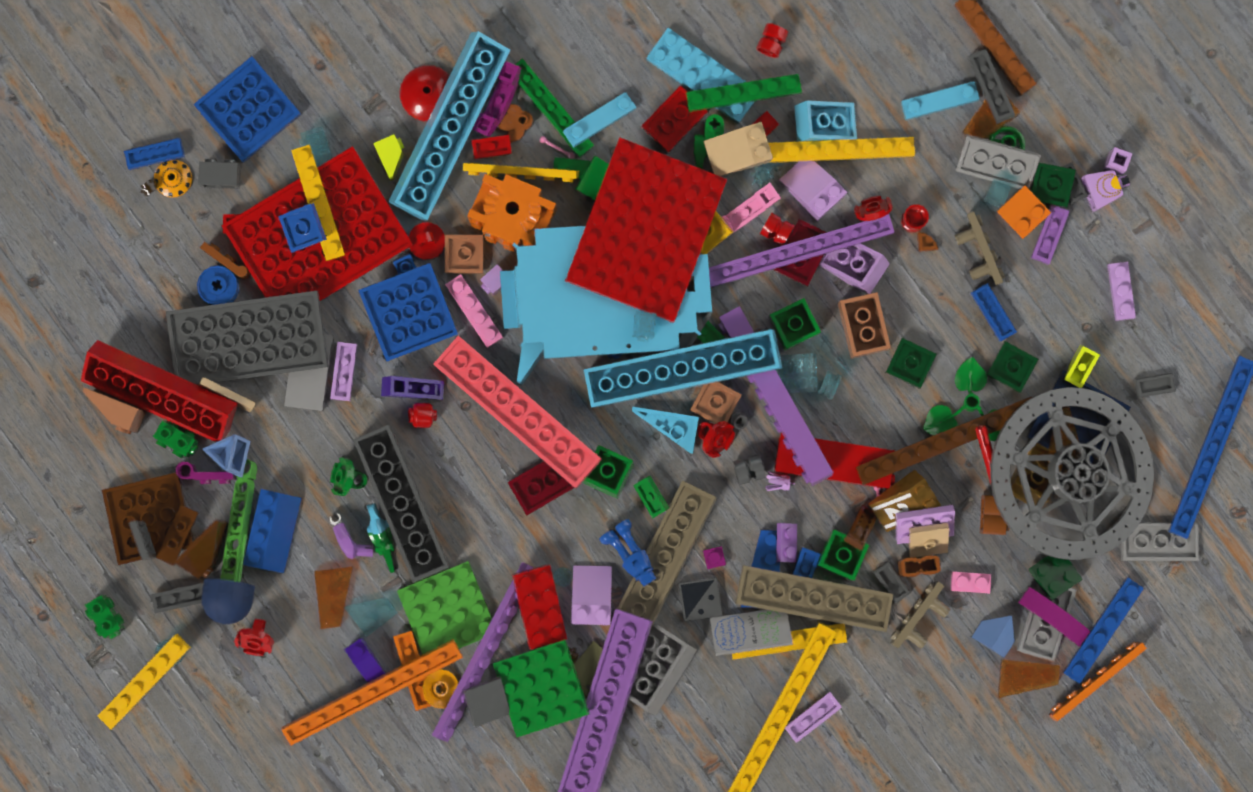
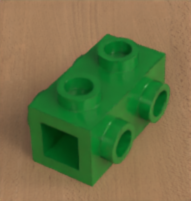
[153,420,199,458]
[85,595,124,640]

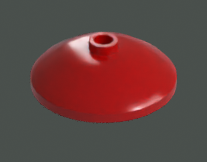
[400,65,450,122]

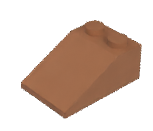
[83,388,146,434]

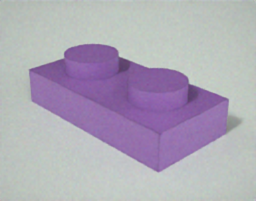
[776,523,797,562]

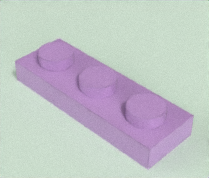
[1107,262,1136,321]
[330,342,357,401]
[785,692,842,743]

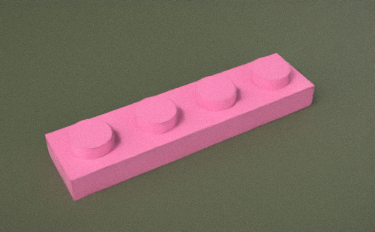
[445,274,503,349]

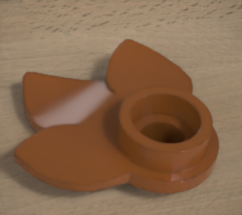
[498,104,533,142]

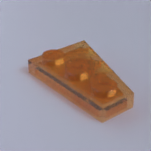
[963,96,1020,139]
[314,566,354,629]
[998,659,1060,698]

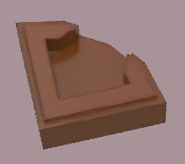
[917,232,938,252]

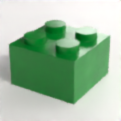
[768,298,821,351]
[583,445,634,499]
[817,529,869,581]

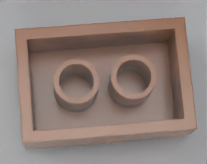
[838,292,891,359]

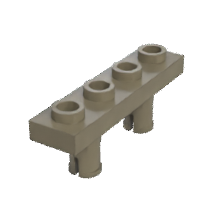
[954,212,1005,286]
[890,581,951,649]

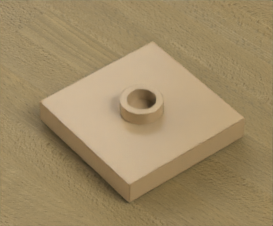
[909,523,949,558]

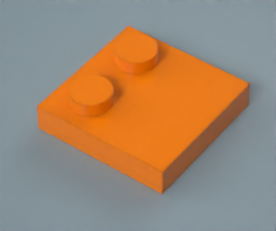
[997,186,1051,239]

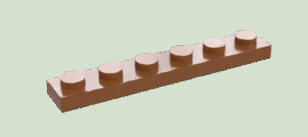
[954,0,1037,96]

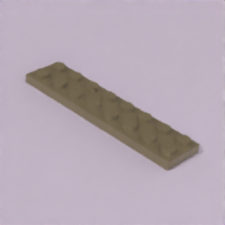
[617,481,717,630]
[735,565,894,632]

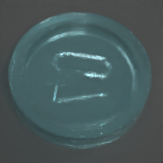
[554,567,573,587]

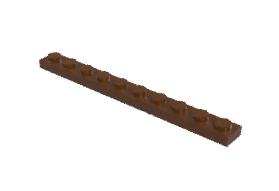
[855,396,1032,485]

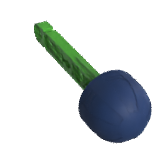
[202,459,257,624]

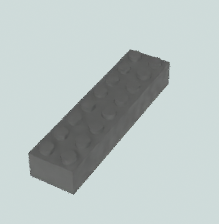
[353,424,450,583]

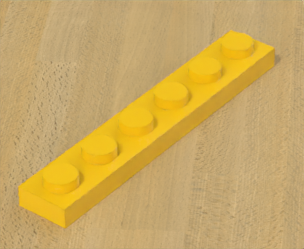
[291,144,345,261]
[463,163,579,182]
[732,623,847,660]
[98,634,191,730]

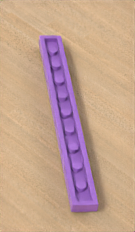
[709,214,895,288]
[432,562,534,742]

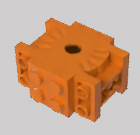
[467,174,557,252]

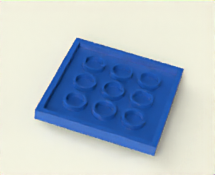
[193,56,302,163]
[358,263,458,362]

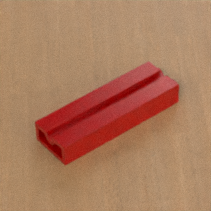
[774,433,895,489]

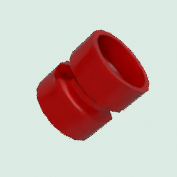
[756,23,789,58]
[901,204,929,233]
[760,213,795,246]

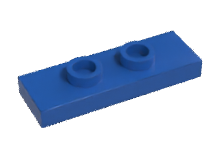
[124,138,185,170]
[970,283,1017,342]

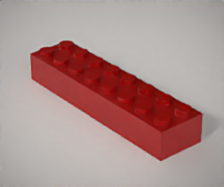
[80,340,238,442]

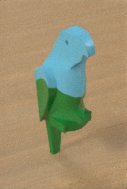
[367,503,395,573]

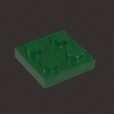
[1031,162,1076,208]
[885,338,937,389]
[986,341,1039,393]
[1028,556,1083,601]

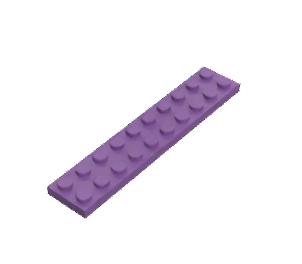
[558,609,653,792]

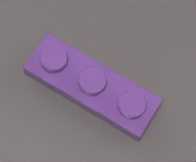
[1031,205,1069,265]

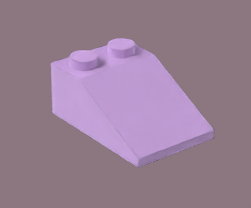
[779,161,847,222]
[819,243,890,294]
[571,566,612,625]

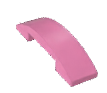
[722,183,781,237]

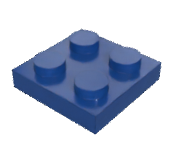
[278,203,327,253]

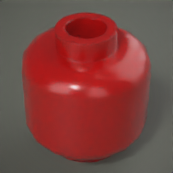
[408,403,437,428]

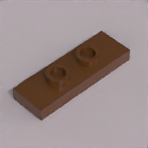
[156,505,199,566]
[844,505,877,551]

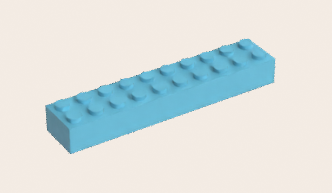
[388,31,510,220]
[584,329,782,408]

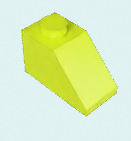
[373,134,405,181]
[1064,344,1100,388]

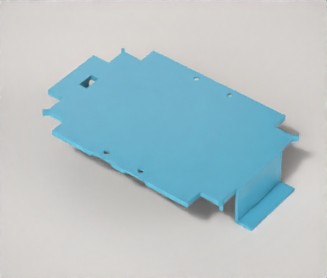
[500,226,712,359]

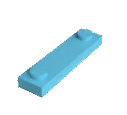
[901,81,979,120]
[563,92,636,148]

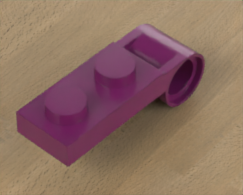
[176,462,236,484]

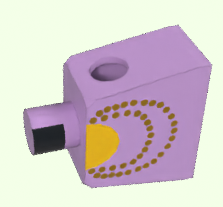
[1081,170,1130,212]

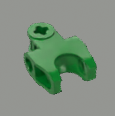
[693,114,724,169]

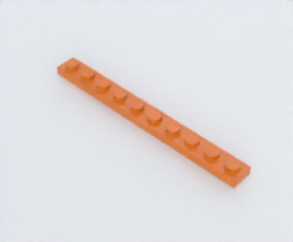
[281,639,463,745]

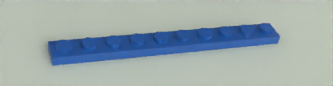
[1168,356,1253,539]

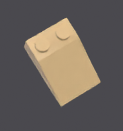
[704,122,773,176]

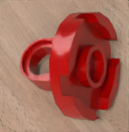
[854,196,893,221]
[408,222,445,260]
[697,421,735,458]
[234,618,274,656]

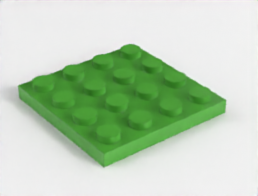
[397,561,492,654]

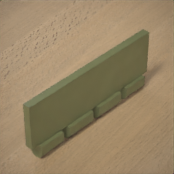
[574,641,603,699]

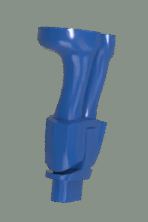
[599,519,656,587]

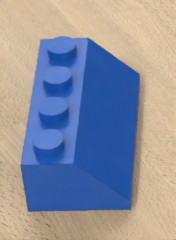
[243,489,302,573]

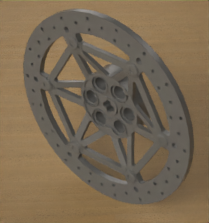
[990,387,1154,560]

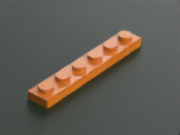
[1049,641,1147,722]

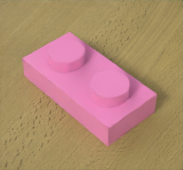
[951,572,991,594]

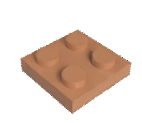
[445,235,484,274]
[690,382,742,424]

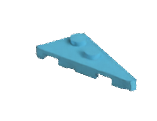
[632,407,699,454]

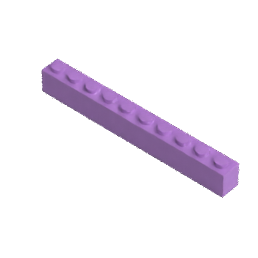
[718,306,833,486]

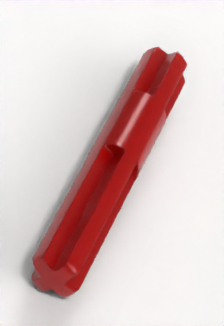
[975,425,997,488]

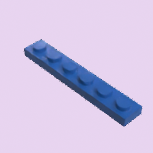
[1062,577,1144,684]

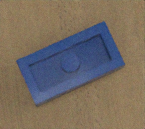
[792,547,821,578]

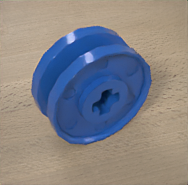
[197,265,240,305]

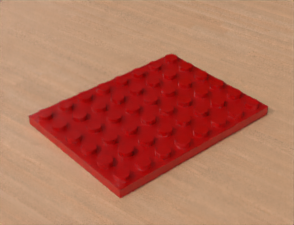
[565,137,727,323]
[221,146,413,301]

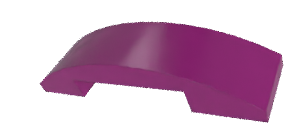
[472,61,521,137]
[1018,587,1090,647]

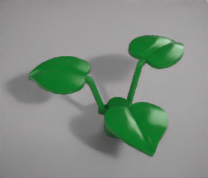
[923,357,1009,441]

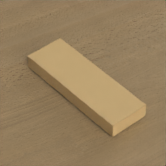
[198,377,255,412]

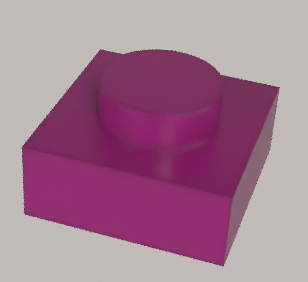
[703,546,726,569]

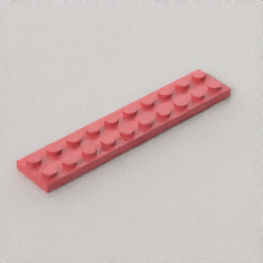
[433,335,602,489]

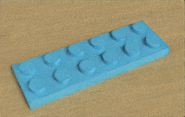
[646,28,755,124]

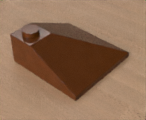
[174,520,229,579]

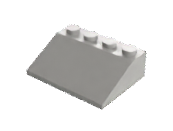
[629,623,697,716]

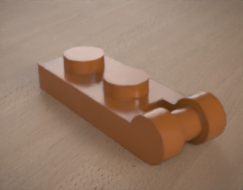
[200,242,250,280]

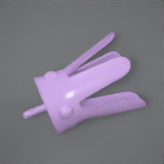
[766,471,795,491]

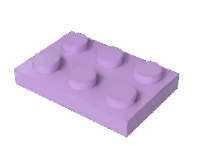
[896,505,955,544]

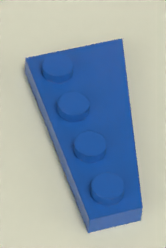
[741,530,780,608]

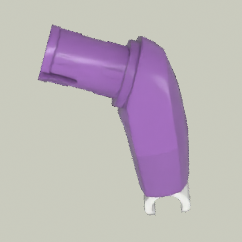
[329,513,373,559]

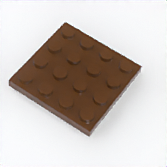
[102,473,194,565]

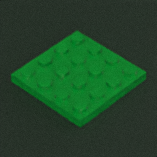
[493,639,590,737]

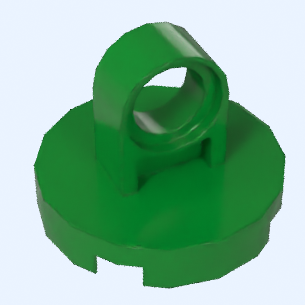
[330,457,368,496]

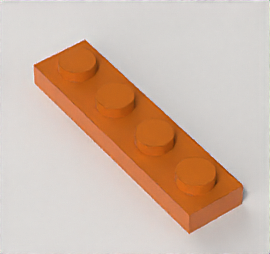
[393,631,431,711]

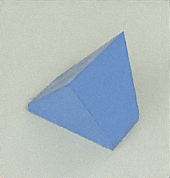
[203,434,251,477]
[971,615,1015,658]

